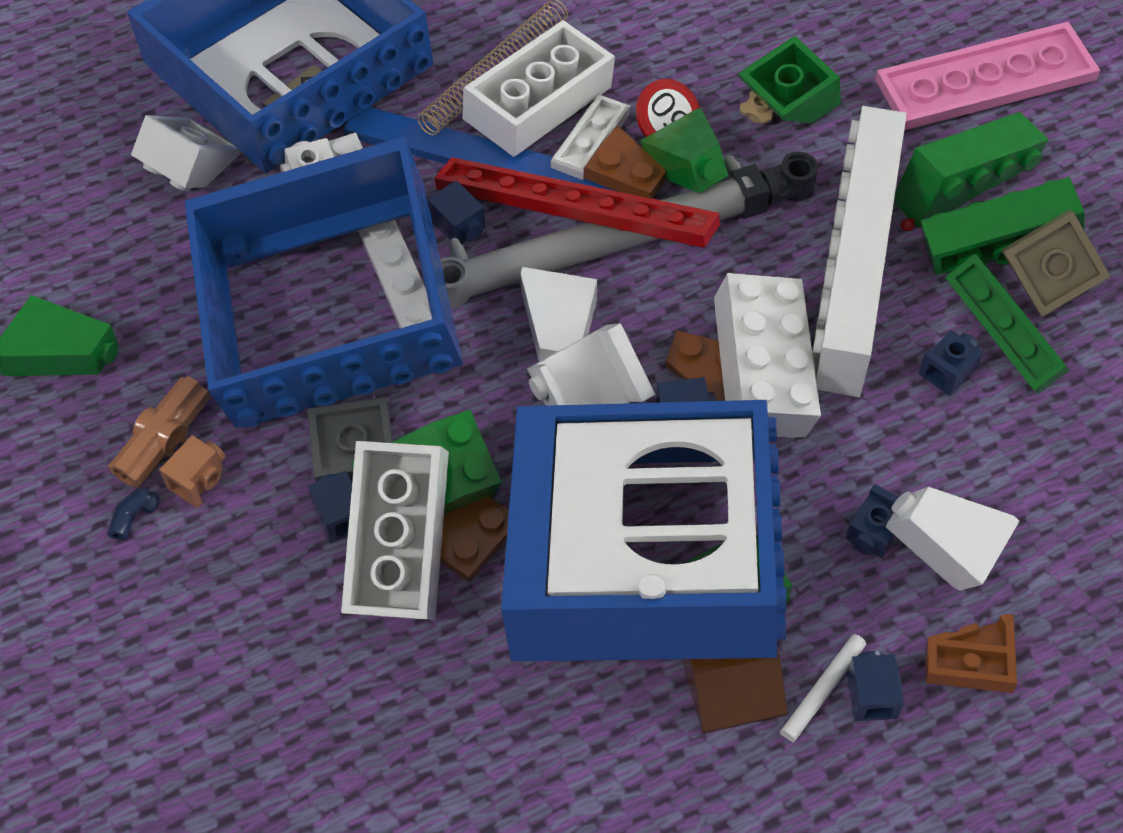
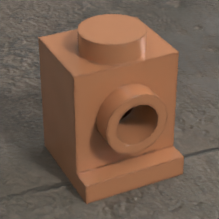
[159,435,226,508]

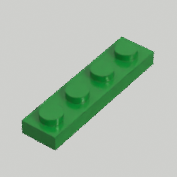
[945,253,1070,394]

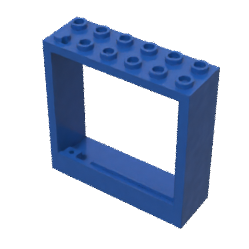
[185,137,464,428]

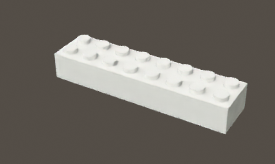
[812,106,907,397]

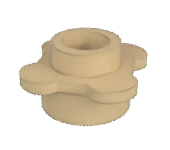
[740,91,774,123]

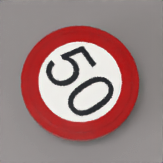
[636,79,700,137]

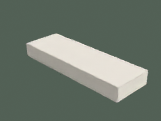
[550,94,630,180]

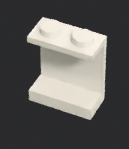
[527,323,655,406]

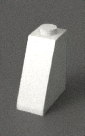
[521,267,597,362]
[885,487,1019,591]

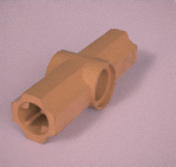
[108,376,211,487]

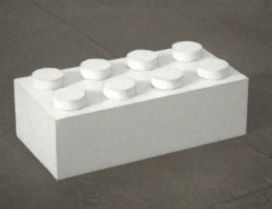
[462,20,615,157]
[714,273,821,438]
[341,441,449,620]

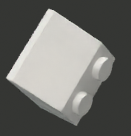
[131,115,242,191]

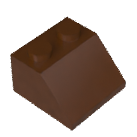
[682,649,788,734]

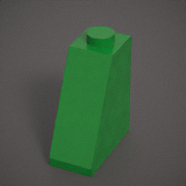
[640,108,728,193]
[0,295,119,376]

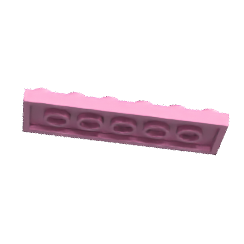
[875,22,1100,131]

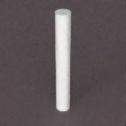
[780,634,866,743]

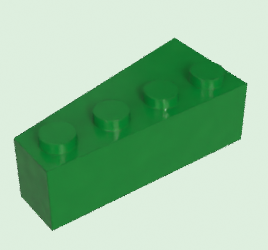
[894,112,1049,228]
[920,177,1085,275]

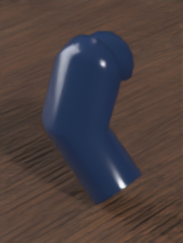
[107,487,160,540]

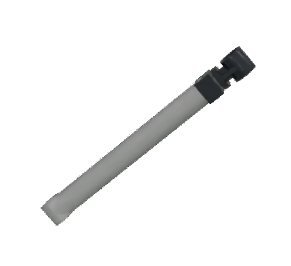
[440,152,818,308]

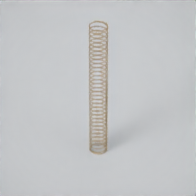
[418,0,568,135]

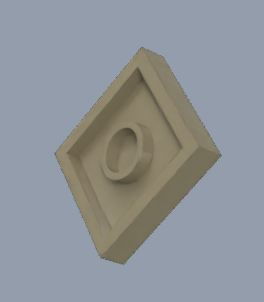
[1001,209,1111,317]

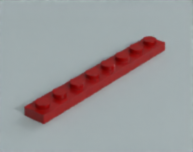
[434,157,720,248]

